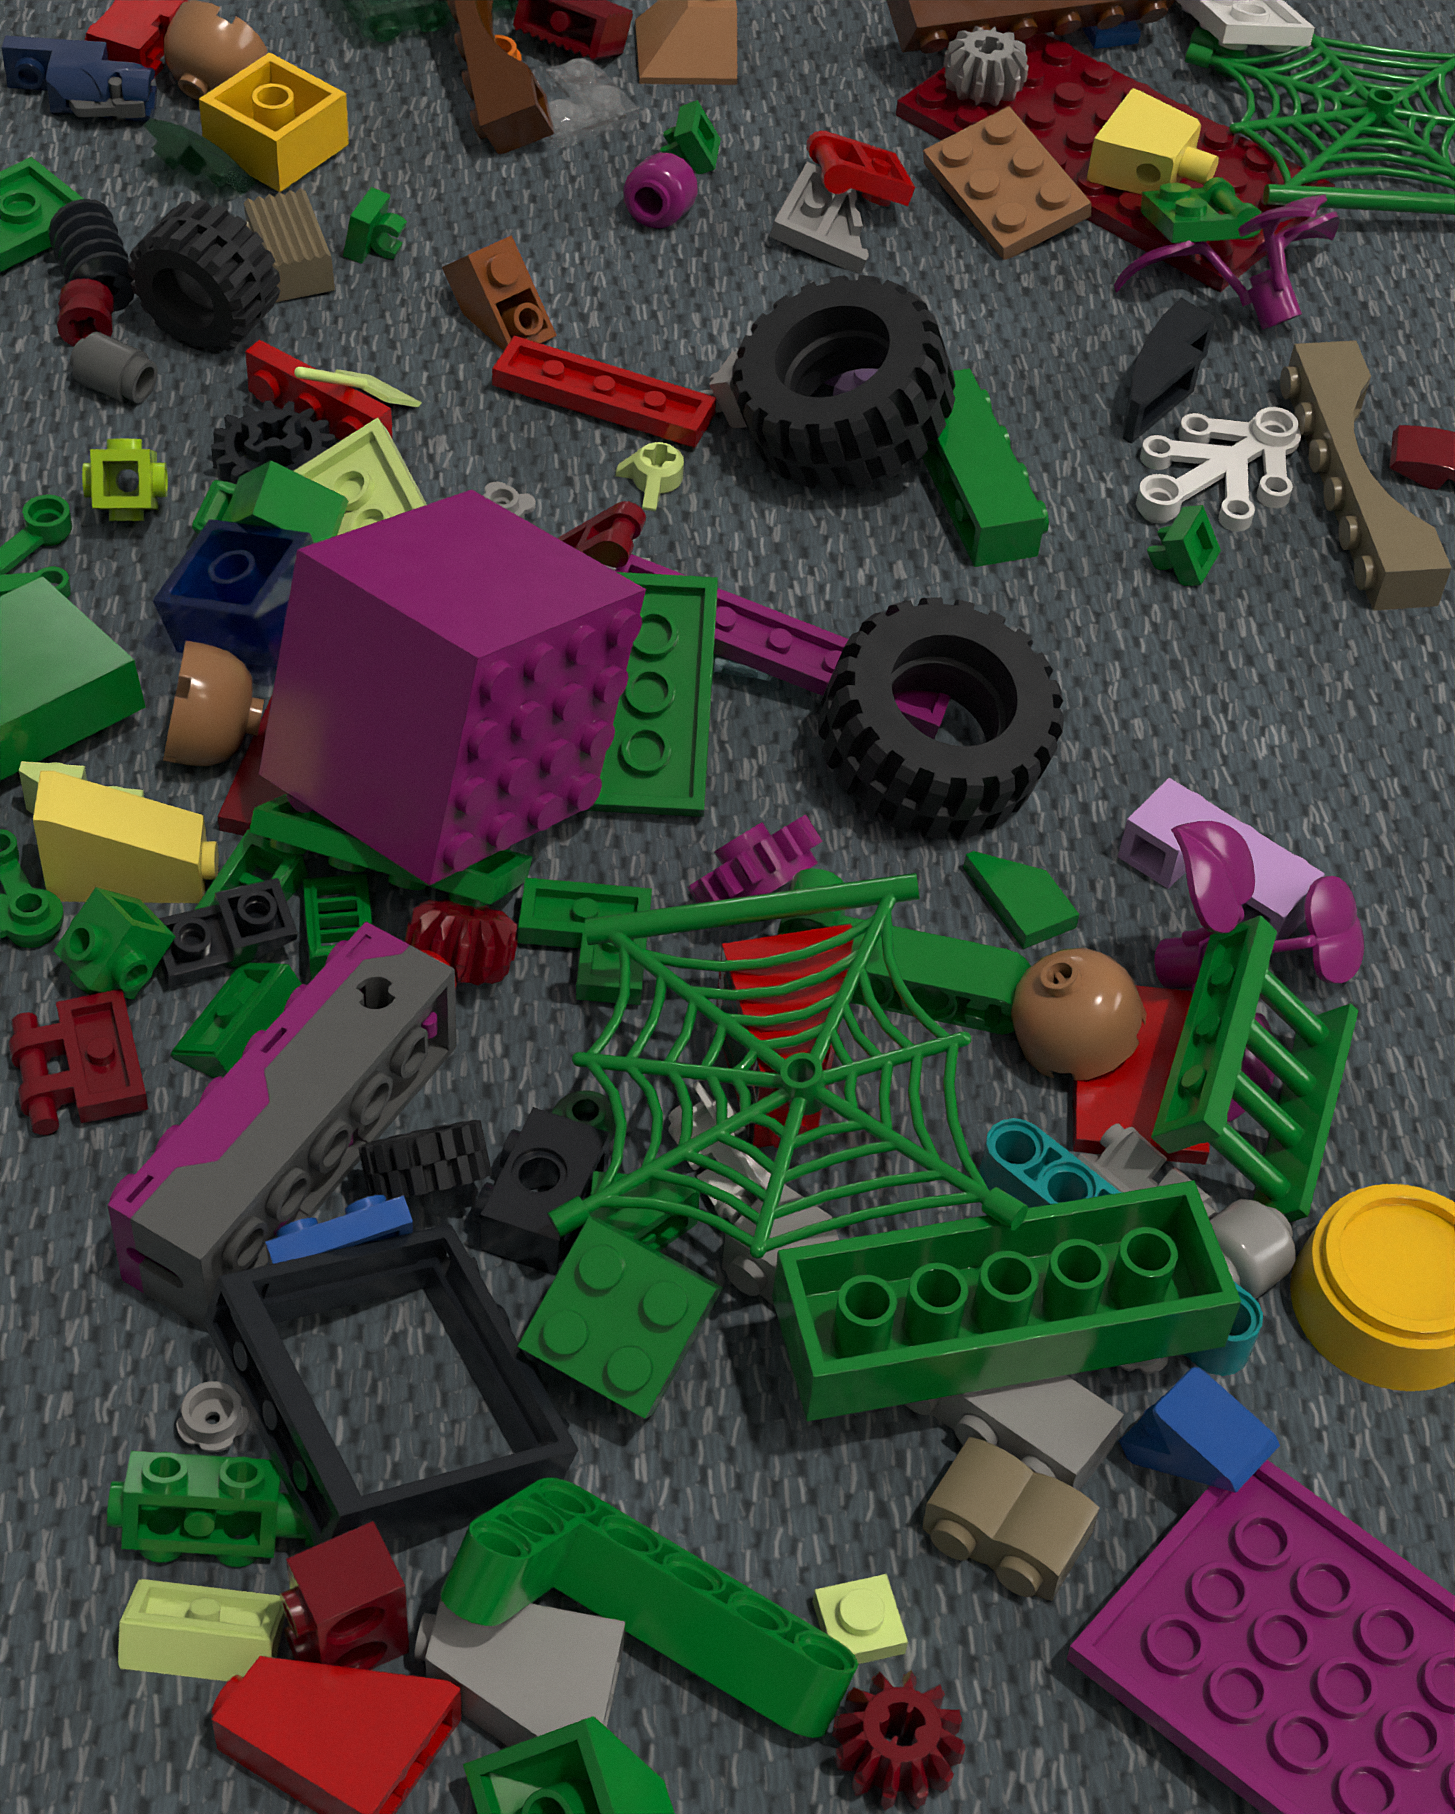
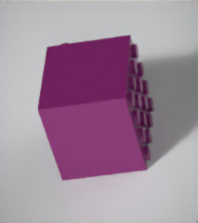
[259,489,646,885]

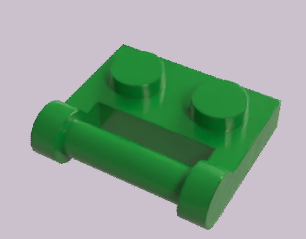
[1141,177,1262,243]

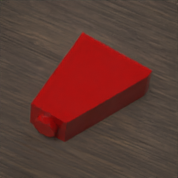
[211,1656,462,1814]

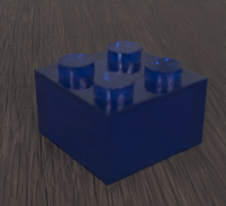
[152,519,314,668]

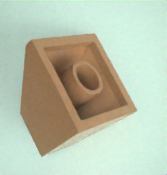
[635,0,737,85]

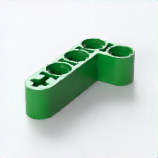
[777,868,1031,1035]

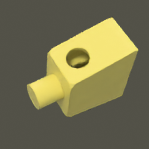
[1087,88,1219,195]

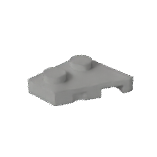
[769,162,869,274]

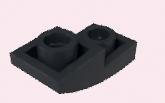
[159,878,298,988]

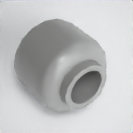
[1210,1199,1296,1299]

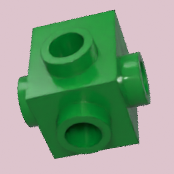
[53,887,176,999]

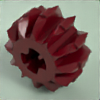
[404,898,518,986]
[832,1670,965,1811]

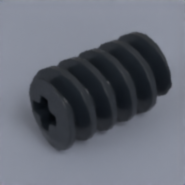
[48,199,134,312]

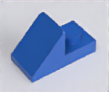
[1119,1367,1280,1493]

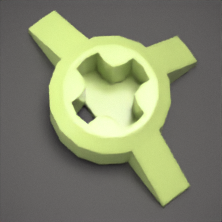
[616,442,684,511]

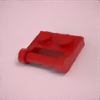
[806,130,915,207]

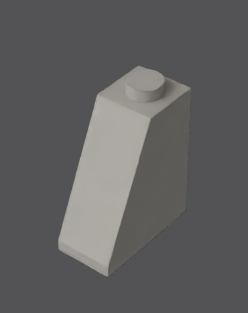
[415,1599,625,1747]

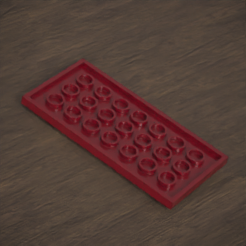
[896,33,1335,293]

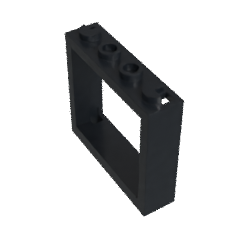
[204,1224,579,1546]

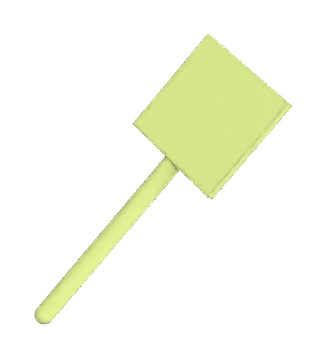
[294,367,422,407]

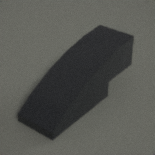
[1123,298,1216,444]

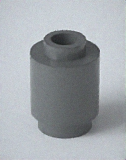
[70,332,158,403]

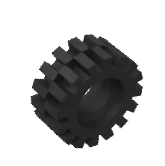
[358,1120,492,1200]

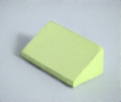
[118,1579,285,1681]

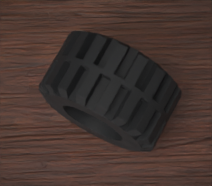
[128,200,281,354]

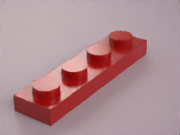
[492,336,716,448]

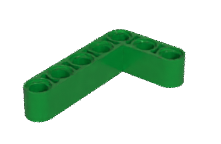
[440,1477,858,1737]

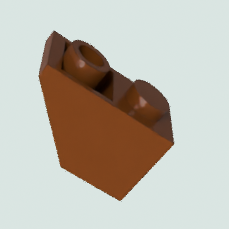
[442,235,557,351]

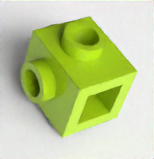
[82,438,168,521]

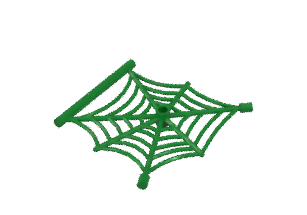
[1185,33,1455,215]
[547,873,1028,1259]

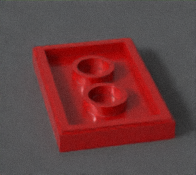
[1073,985,1210,1165]

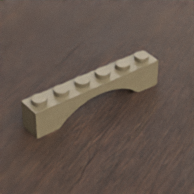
[1280,340,1452,611]

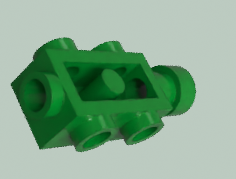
[107,1451,315,1567]

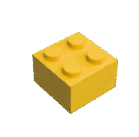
[199,52,349,192]

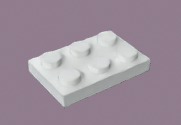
[1176,0,1315,52]

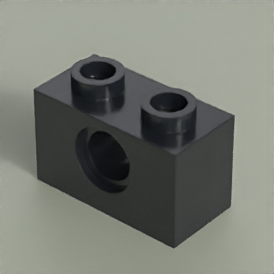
[473,1107,610,1276]

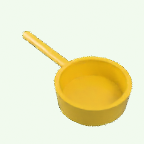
[1290,1184,1455,1391]

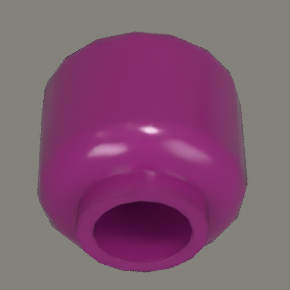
[623,152,698,229]

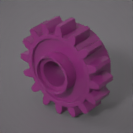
[687,814,823,903]

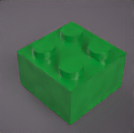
[518,1217,723,1419]

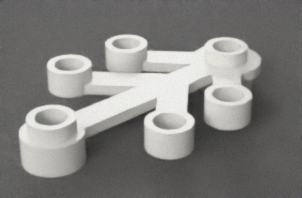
[1136,407,1301,531]

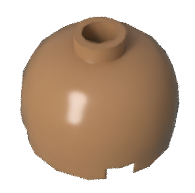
[164,0,268,100]
[163,641,264,766]
[1011,947,1147,1081]

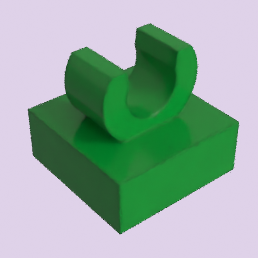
[660,100,721,174]
[343,187,407,264]
[1147,505,1221,586]

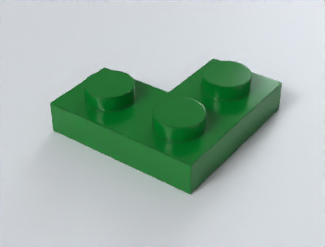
[518,877,652,1005]

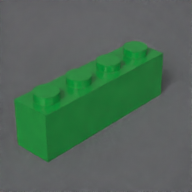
[922,368,1049,567]

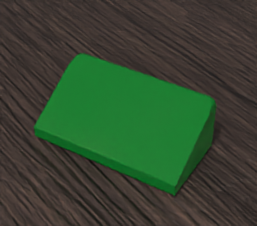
[170,963,302,1078]

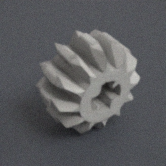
[943,26,1029,106]

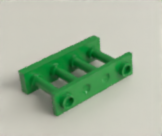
[1151,915,1358,1222]

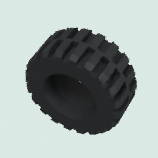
[732,275,956,491]
[818,597,1064,839]

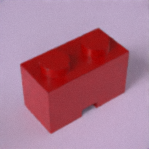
[85,0,189,78]

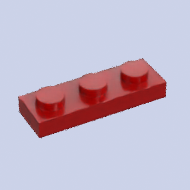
[245,340,393,440]

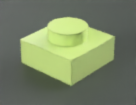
[813,1574,908,1664]

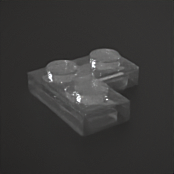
[541,56,639,152]

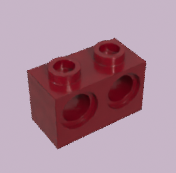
[280,1521,409,1670]

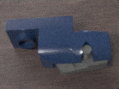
[1,35,157,122]

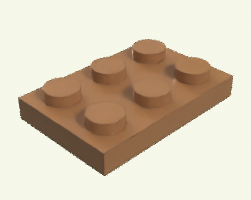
[923,106,1091,260]

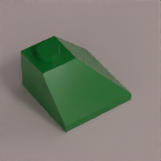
[463,1716,675,1814]

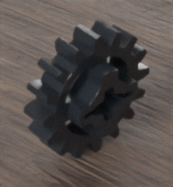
[211,400,335,484]

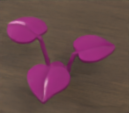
[1114,194,1340,330]
[1154,821,1364,1121]

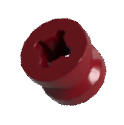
[57,279,114,347]

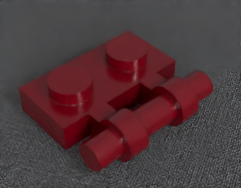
[8,989,149,1135]

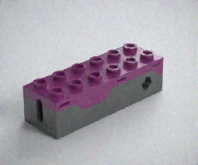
[107,922,457,1332]

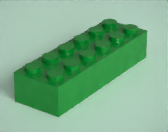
[772,1180,1241,1421]

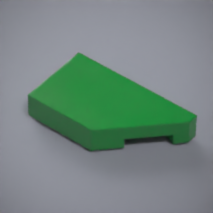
[963,851,1080,949]

